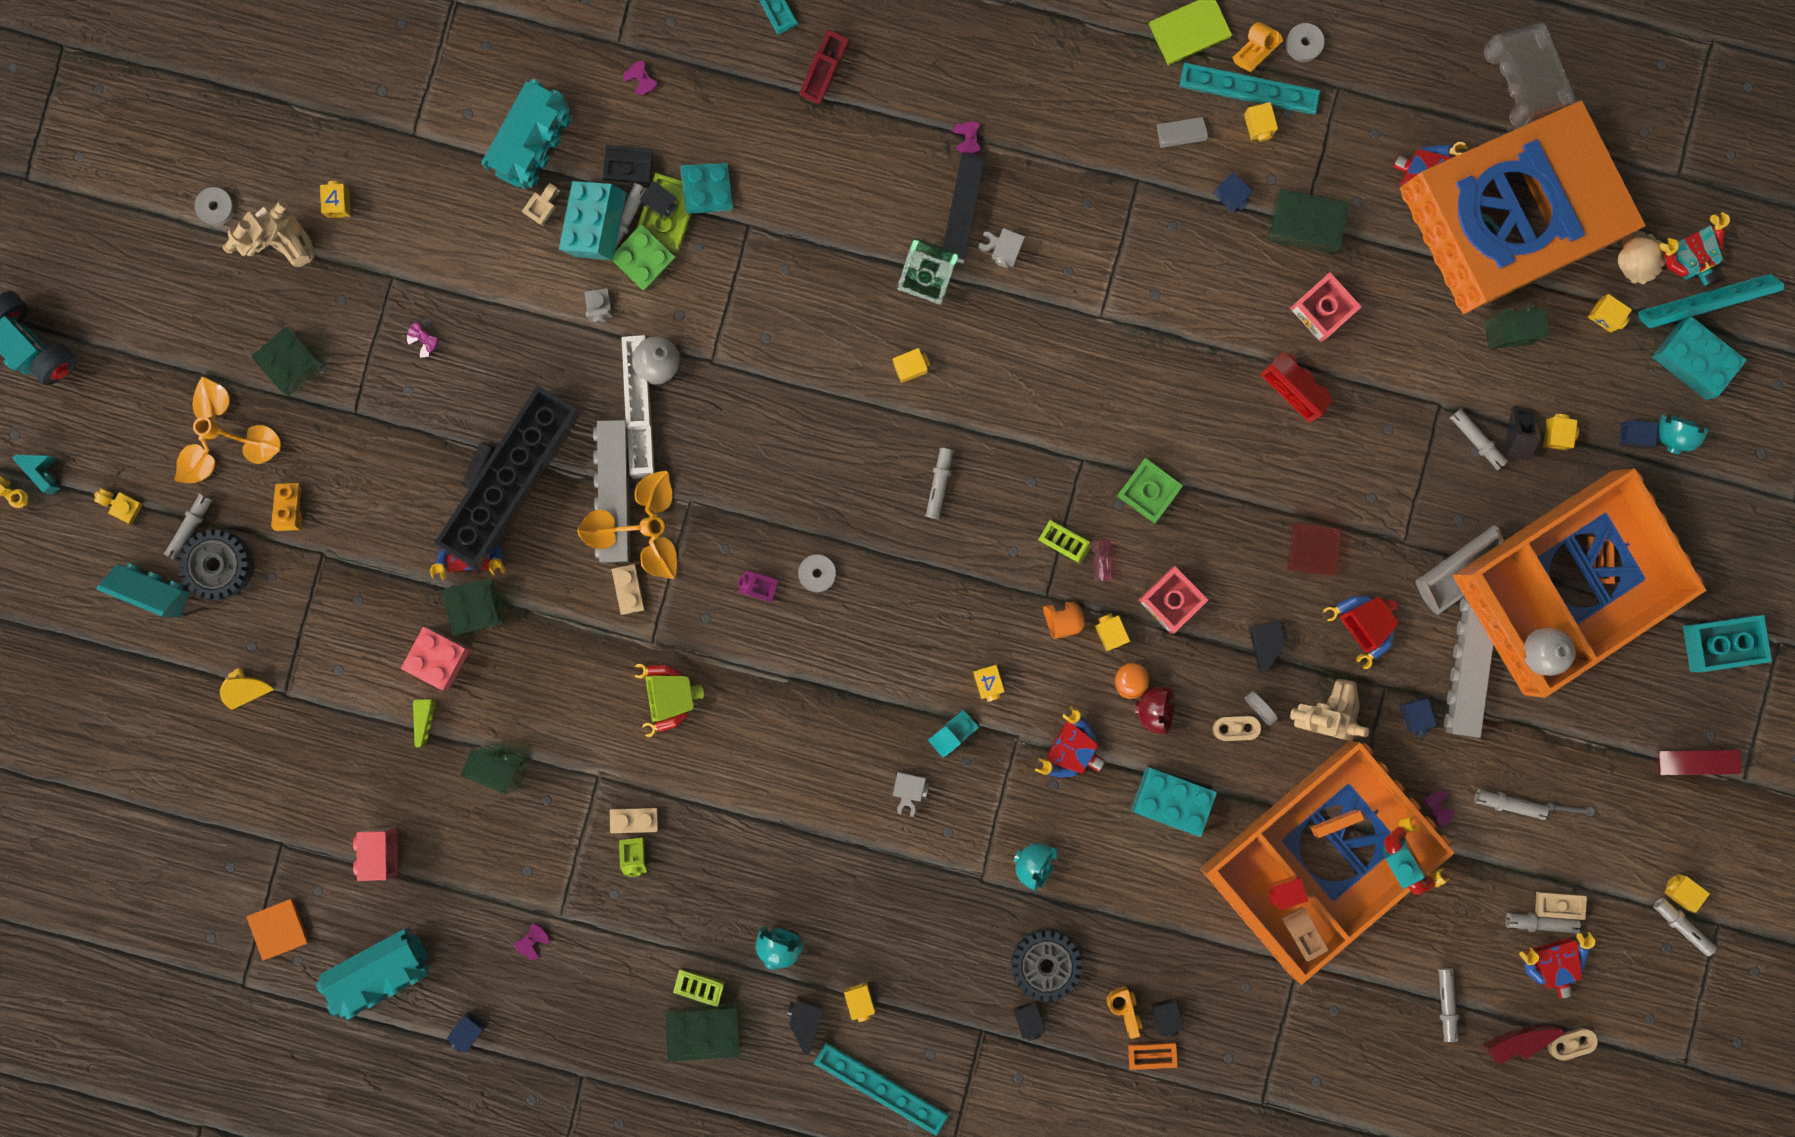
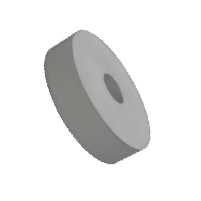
[1286,23,1324,62]
[195,187,235,226]
[798,555,836,592]
[1245,691,1278,726]

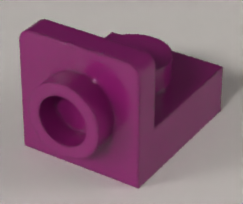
[738,571,778,602]

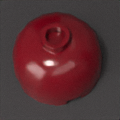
[1135,687,1174,735]

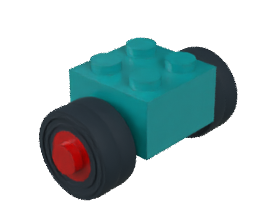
[0,291,77,386]

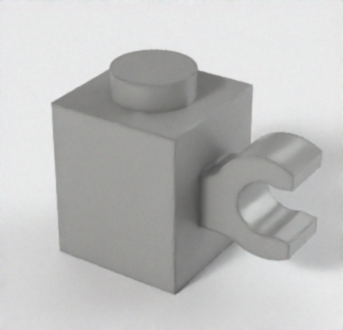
[978,228,1025,268]
[893,771,929,817]

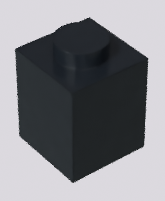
[640,181,679,221]
[1151,998,1184,1038]
[1013,1001,1045,1041]

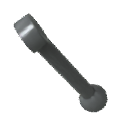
[1546,802,1595,816]

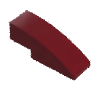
[799,29,851,105]
[1658,749,1741,775]
[1483,1025,1565,1065]

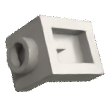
[584,288,613,323]

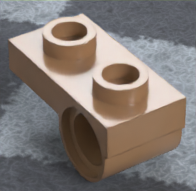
[1282,906,1328,962]

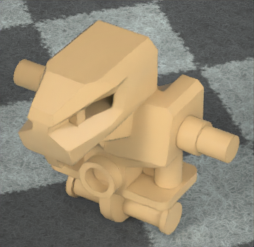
[223,200,315,267]
[1290,679,1369,742]

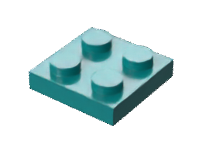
[680,163,733,213]

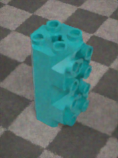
[481,79,573,190]
[316,926,431,1020]

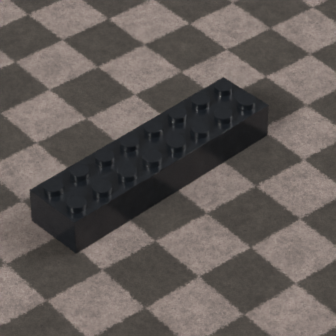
[434,385,580,573]

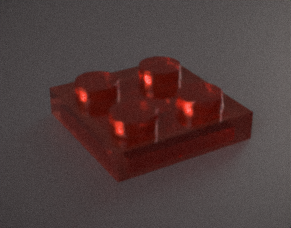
[1287,523,1341,576]

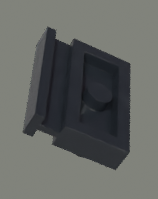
[603,145,653,184]

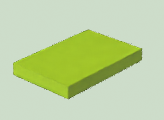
[1149,0,1232,65]
[637,173,692,254]

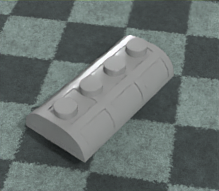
[1415,526,1504,615]

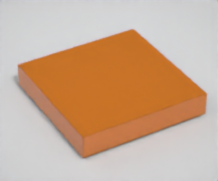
[246,898,309,961]

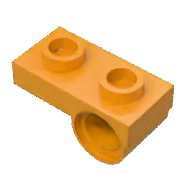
[1232,22,1283,72]
[271,483,302,531]
[1106,986,1142,1039]

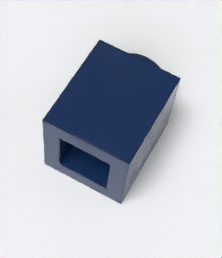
[1213,172,1253,213]
[1619,420,1660,449]
[1400,698,1436,735]
[446,1012,487,1053]

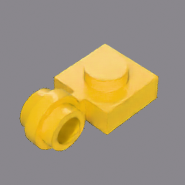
[0,475,29,508]
[94,488,143,524]

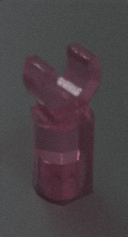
[1091,540,1112,581]

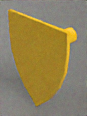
[220,668,274,710]

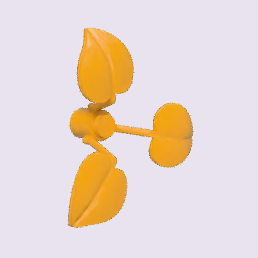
[174,377,281,483]
[578,471,677,579]

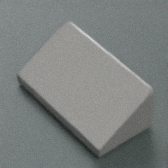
[1156,117,1208,148]

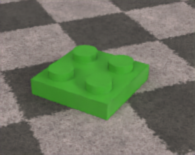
[613,224,676,291]
[1117,458,1183,524]

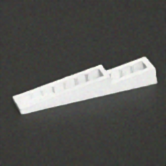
[622,335,655,479]

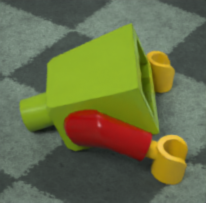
[635,664,704,737]

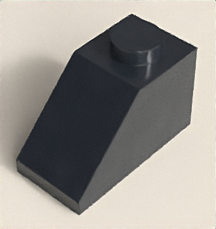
[1505,406,1541,460]
[1248,621,1287,673]
[786,997,824,1056]

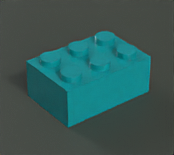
[559,181,626,261]
[1652,317,1747,400]
[1683,615,1772,672]
[1130,766,1217,837]

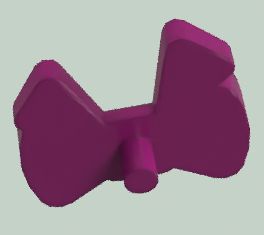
[623,61,658,95]
[953,121,981,154]
[407,322,439,357]
[1424,790,1454,826]
[514,923,549,960]

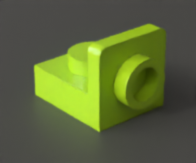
[619,838,647,877]

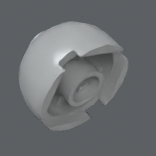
[632,336,680,384]
[1524,627,1576,676]

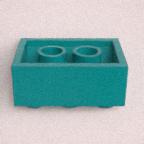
[96,562,190,618]

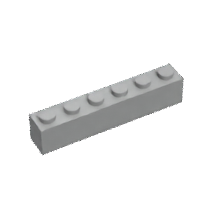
[593,420,631,563]
[1444,596,1493,738]

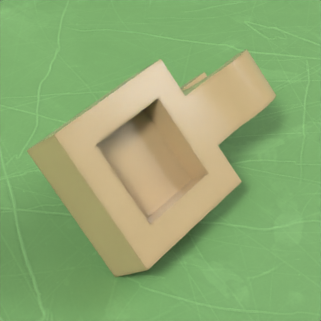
[522,183,560,226]

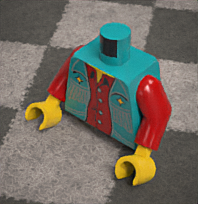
[1659,212,1730,286]
[1383,816,1449,895]

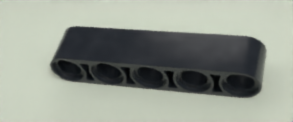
[940,151,985,267]

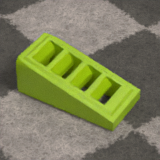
[1038,520,1092,564]
[413,699,436,747]
[673,969,725,1007]

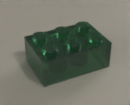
[1266,189,1350,254]
[460,743,530,795]
[665,1004,742,1062]

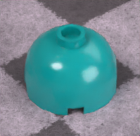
[1657,414,1709,455]
[1014,842,1058,892]
[755,926,804,970]

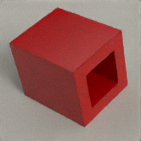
[1267,875,1309,910]

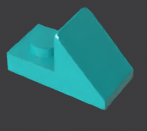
[12,455,60,494]
[928,710,979,758]

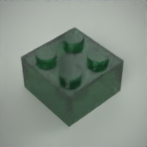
[897,238,959,305]
[1484,306,1550,350]
[251,326,325,396]
[442,578,504,637]

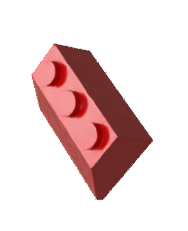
[1260,351,1334,423]

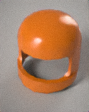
[1043,602,1084,639]
[1114,663,1149,699]

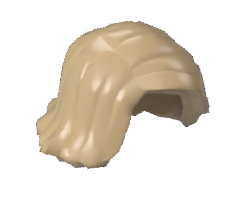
[1618,231,1666,284]

